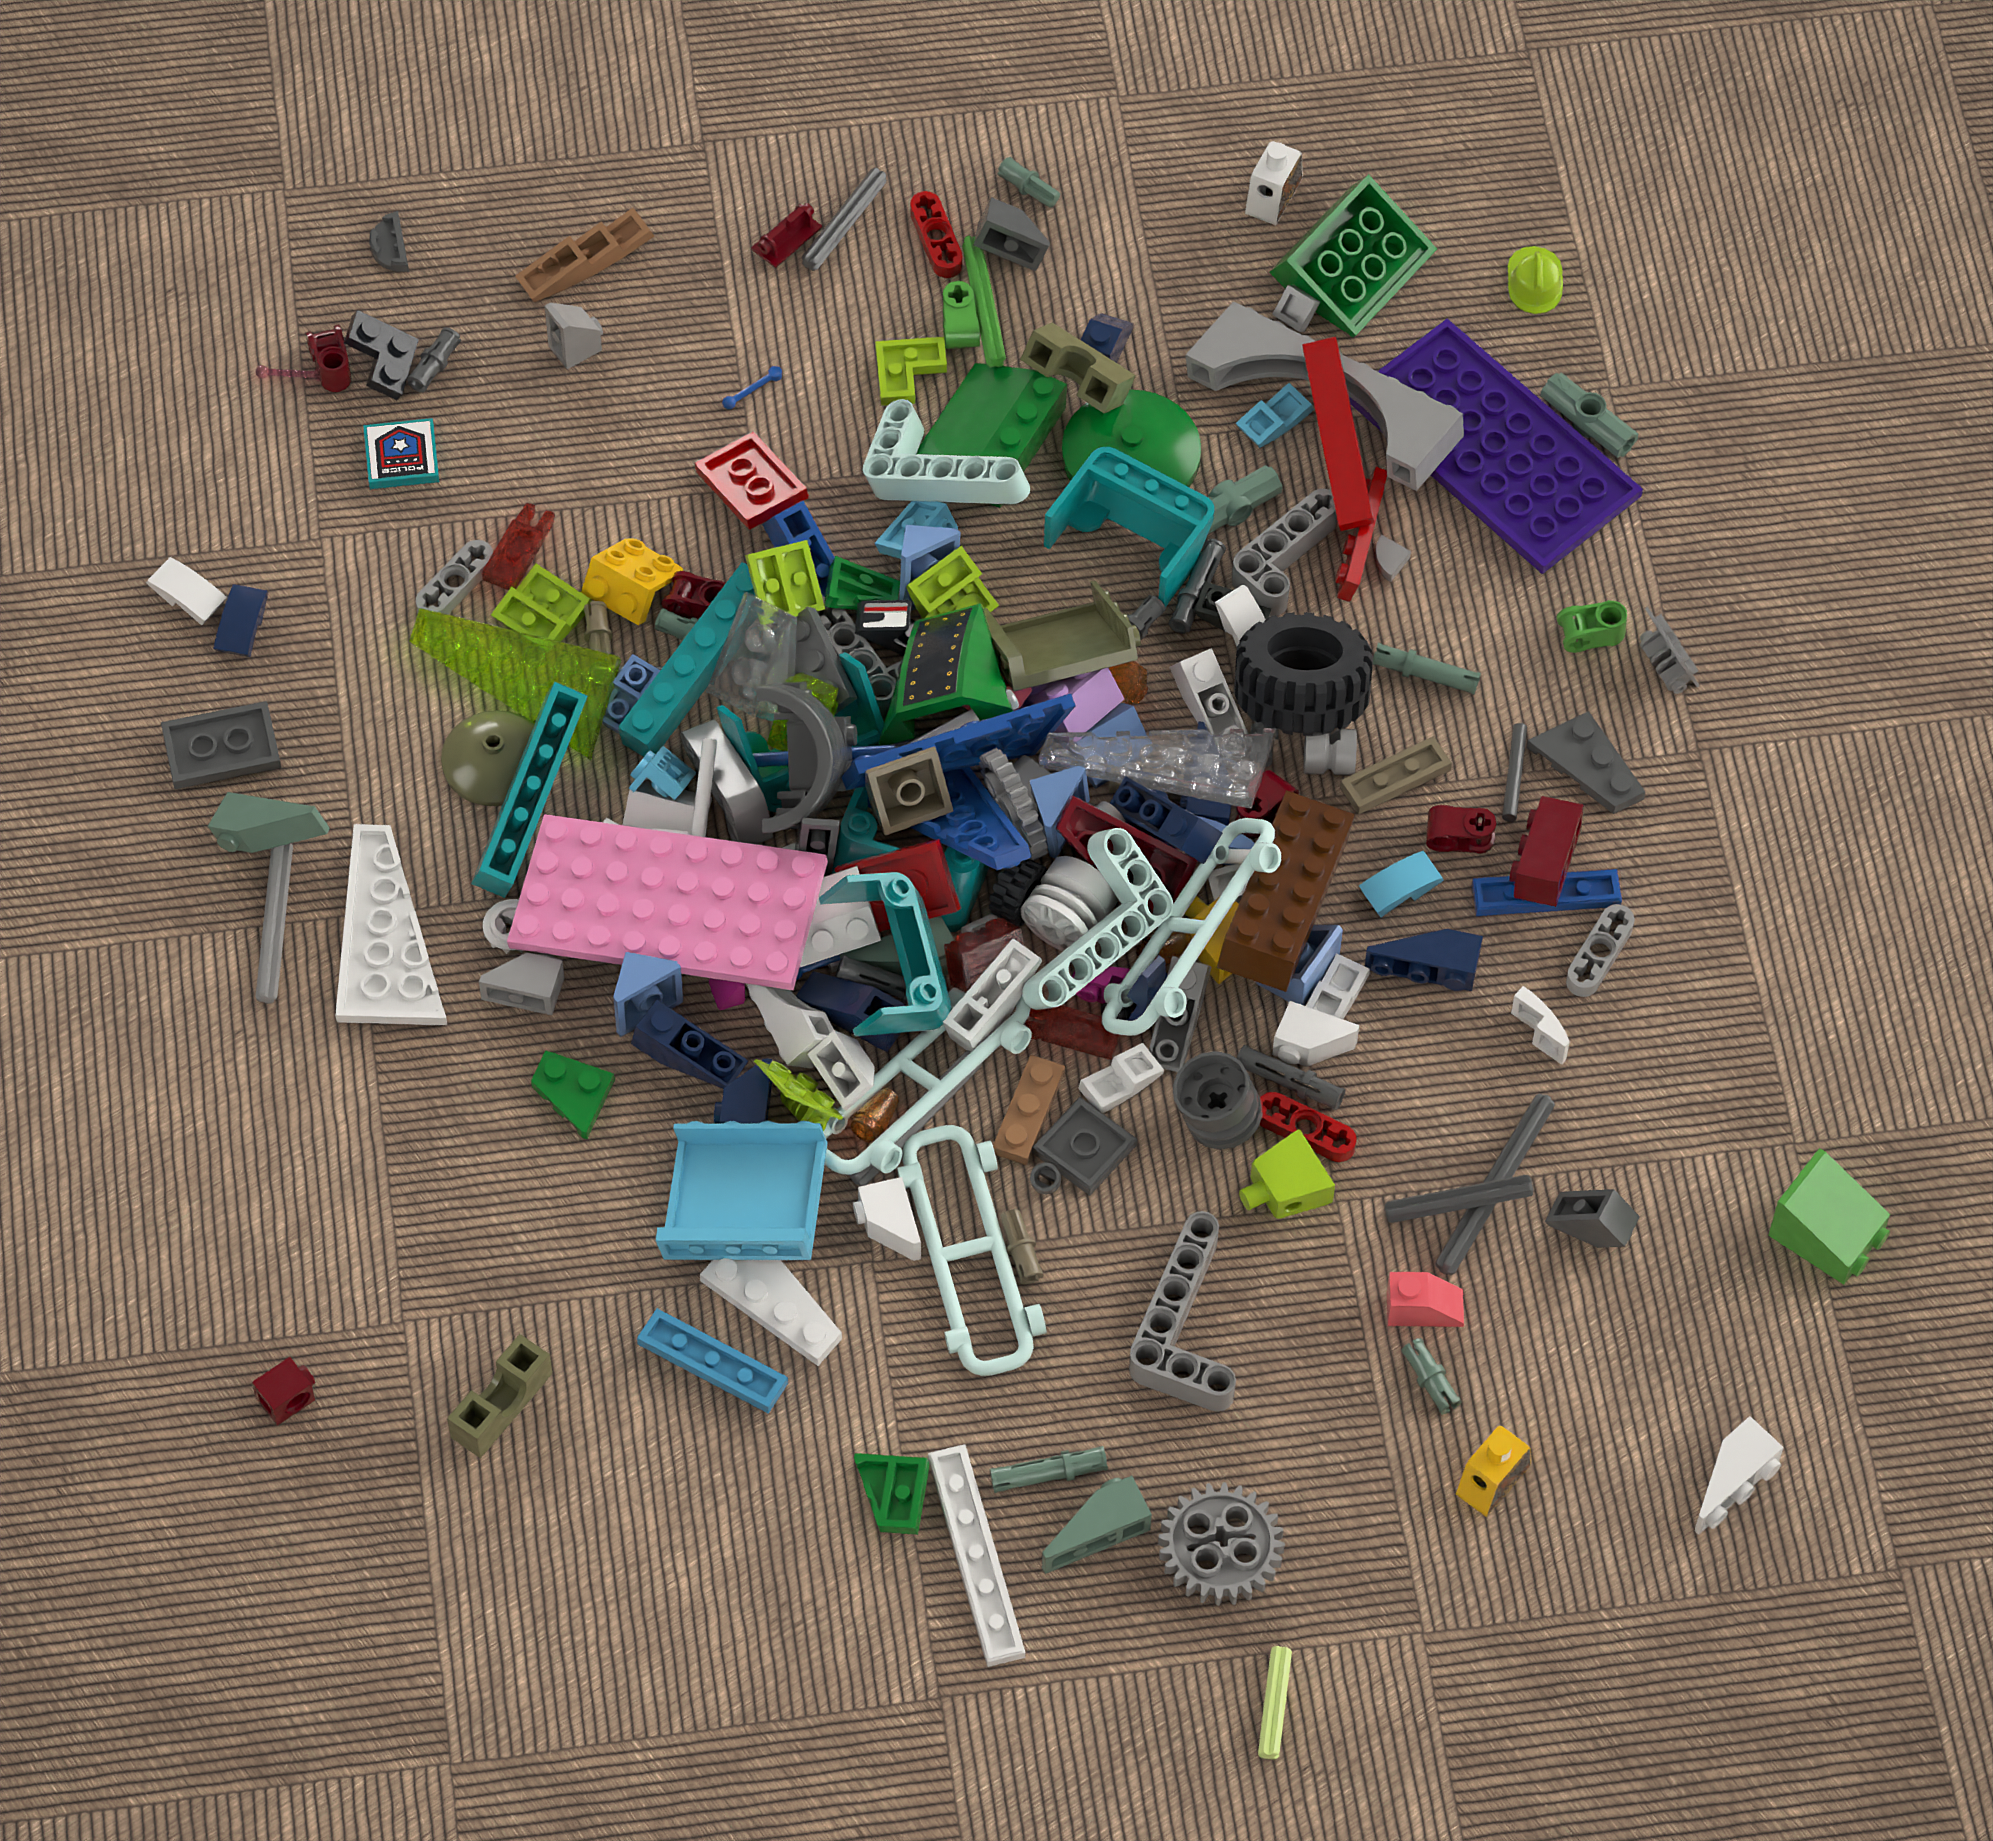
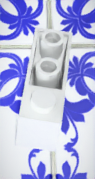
[1169,648,1252,761]
[1695,1416,1783,1535]

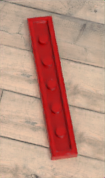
[1302,336,1375,531]

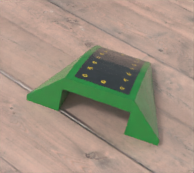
[878,604,1013,745]

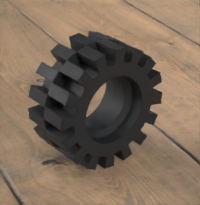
[989,859,1048,927]

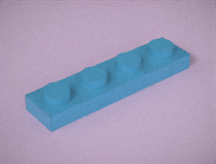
[637,1308,788,1414]

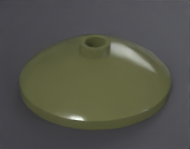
[441,710,534,806]

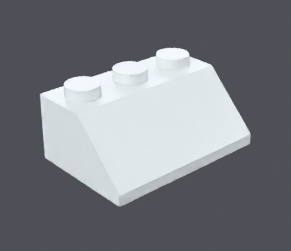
[799,866,881,968]

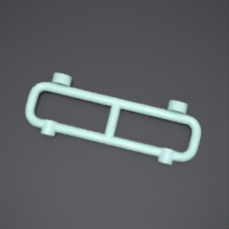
[1102,818,1281,1036]
[823,986,1032,1175]
[897,1125,1047,1376]

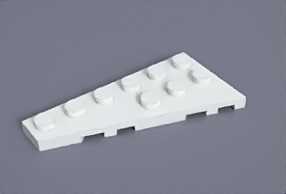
[335,824,447,1025]

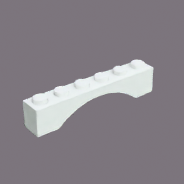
[746,983,834,1068]

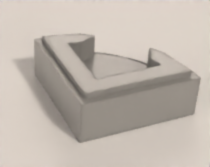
[1375,534,1411,582]

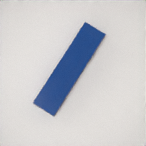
[1472,869,1622,916]

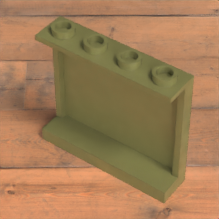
[984,580,1141,691]

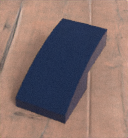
[213,584,269,658]
[1126,955,1166,1036]

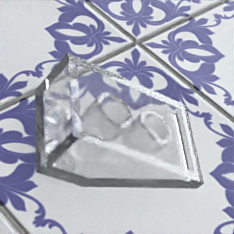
[706,592,797,724]

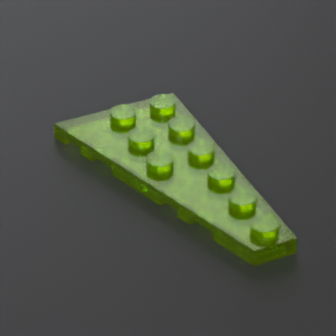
[409,608,622,761]

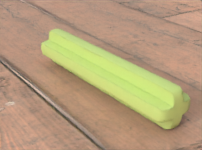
[1258,1646,1292,1760]

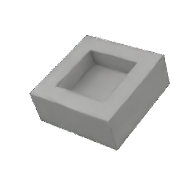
[1272,285,1320,332]

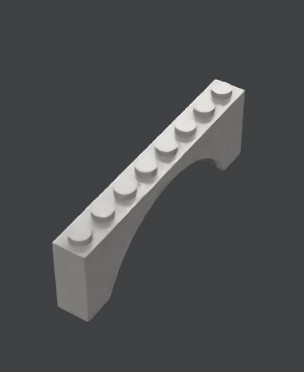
[1186,301,1464,491]

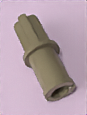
[584,601,612,669]
[1001,1209,1044,1284]

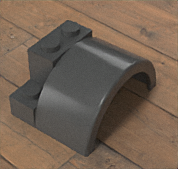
[757,682,857,833]

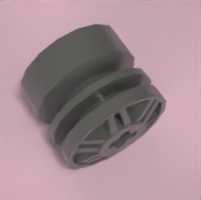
[1173,1051,1263,1150]

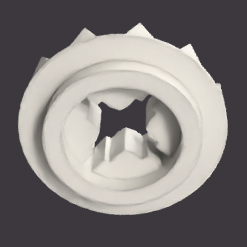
[483,899,523,954]

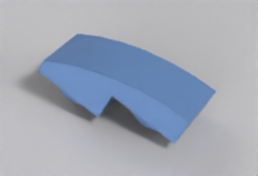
[595,654,660,734]

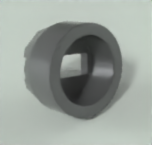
[1030,1163,1061,1195]

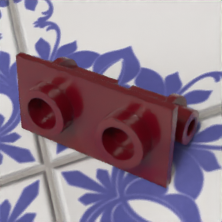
[751,203,822,268]

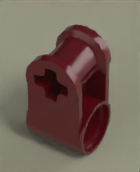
[305,324,351,392]
[661,571,726,619]
[1235,770,1299,839]
[1426,805,1497,854]

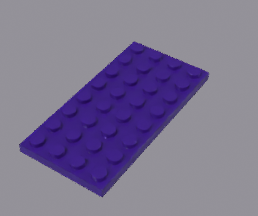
[1349,318,1643,574]

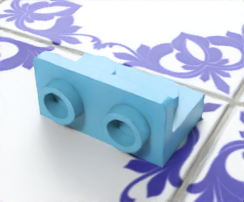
[875,501,958,559]
[629,746,696,800]

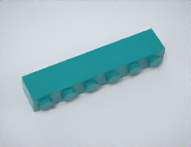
[618,562,761,757]
[471,682,588,898]

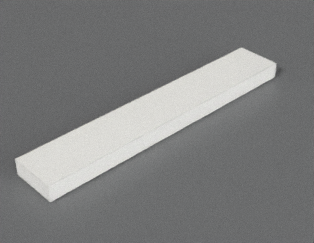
[928,1444,1025,1667]

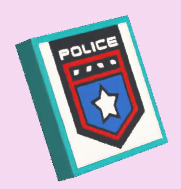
[363,418,439,489]

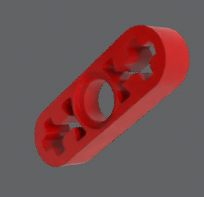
[910,191,963,278]
[1259,1092,1357,1162]

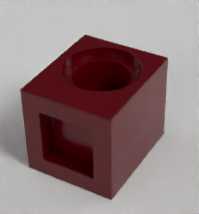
[252,1357,316,1426]

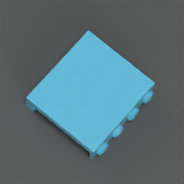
[655,1121,827,1260]

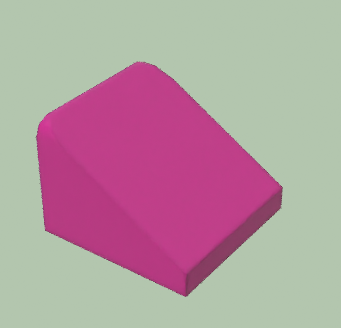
[709,978,745,1010]

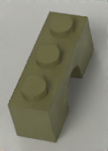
[1020,322,1136,413]
[447,1334,552,1458]

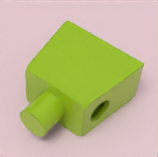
[1239,1129,1335,1219]

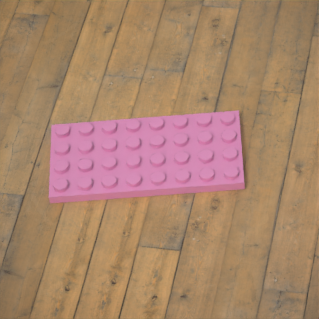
[507,814,828,990]

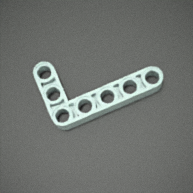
[863,399,1031,504]
[1022,828,1174,1010]

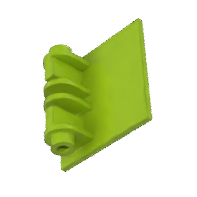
[754,1059,843,1131]

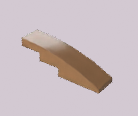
[515,208,655,302]

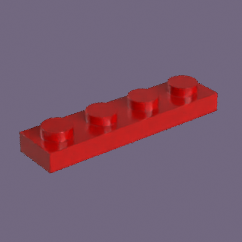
[1335,466,1387,602]

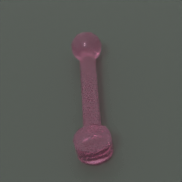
[255,365,320,382]

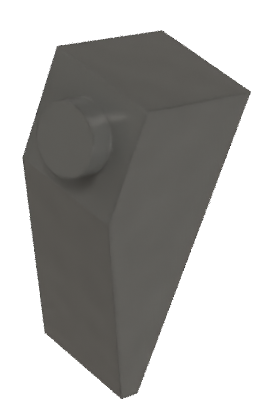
[795,818,839,876]

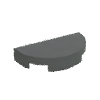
[369,211,409,272]

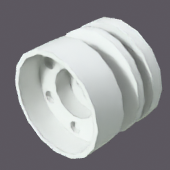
[1021,856,1118,951]

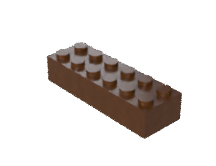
[1216,790,1355,992]

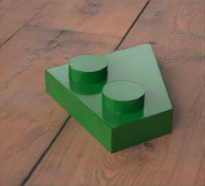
[824,556,900,610]
[531,1050,615,1139]
[854,1453,930,1535]

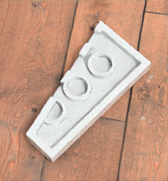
[700,1258,842,1366]

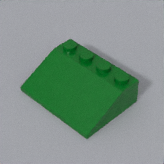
[1269,174,1437,337]
[916,363,1067,508]

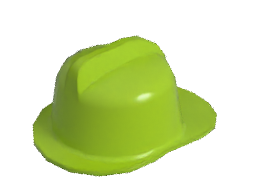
[1508,246,1563,314]

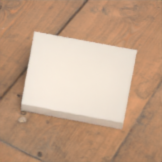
[622,779,712,835]

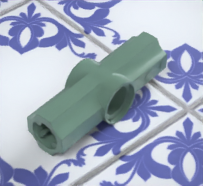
[1540,373,1638,458]
[1208,465,1283,534]

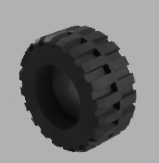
[1234,612,1373,736]

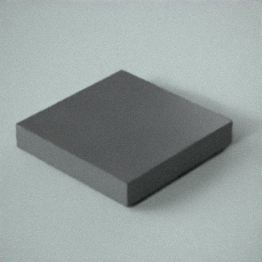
[1032,1097,1138,1196]

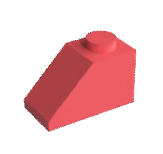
[1387,1272,1464,1327]

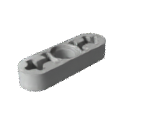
[416,540,494,623]
[1566,904,1635,997]

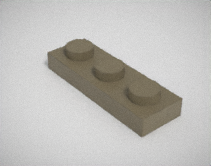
[1340,736,1452,815]

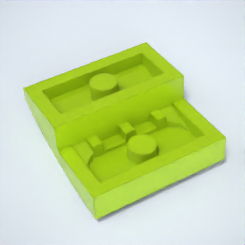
[745,540,825,625]
[906,546,999,619]
[491,563,592,653]

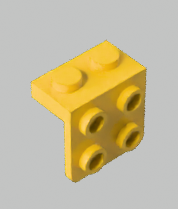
[581,538,683,626]

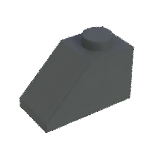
[973,197,1050,271]
[1545,1189,1640,1248]

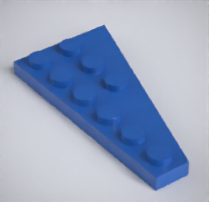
[841,693,1076,790]
[868,767,1031,870]

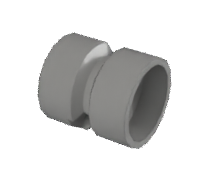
[1303,728,1357,776]

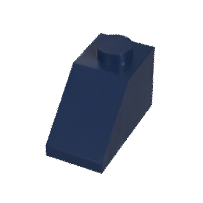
[1080,313,1134,363]
[714,1058,773,1124]

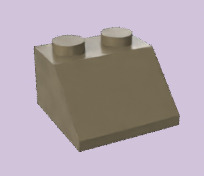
[865,746,954,836]

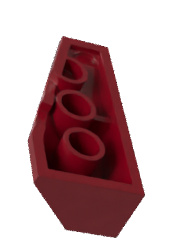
[1055,796,1198,914]

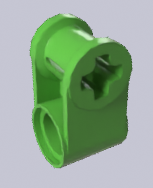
[943,281,980,349]
[1556,600,1627,653]

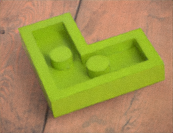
[875,337,947,406]

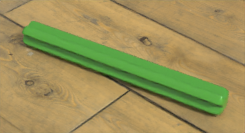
[962,235,1006,368]

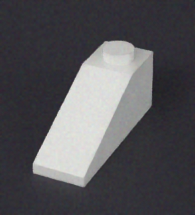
[943,939,1042,1052]

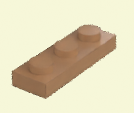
[993,1055,1065,1165]

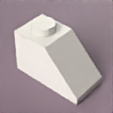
[1272,1001,1359,1067]
[807,1030,875,1110]
[853,1177,921,1261]

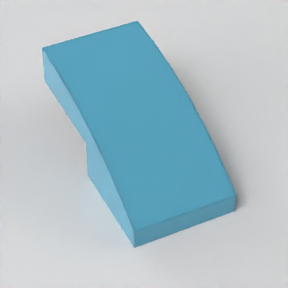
[1236,383,1314,448]
[1359,851,1444,917]

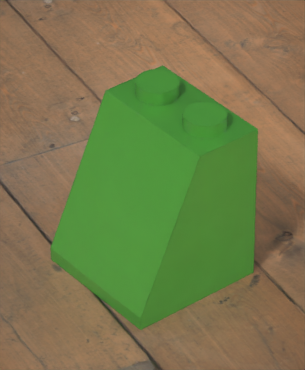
[1768,1148,1890,1285]

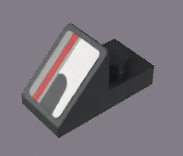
[855,600,915,656]

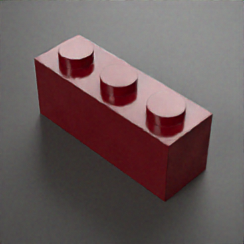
[1509,796,1584,907]

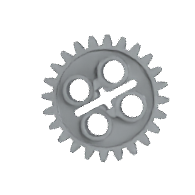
[979,748,1048,861]
[1158,1482,1285,1606]

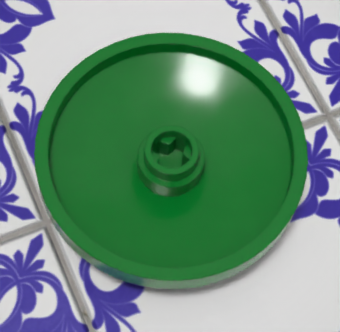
[1062,389,1201,487]

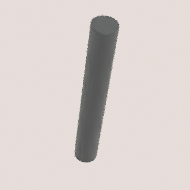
[1502,723,1527,822]

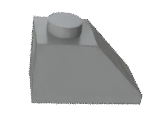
[545,303,603,369]
[479,952,564,1015]

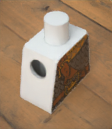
[1245,141,1303,225]

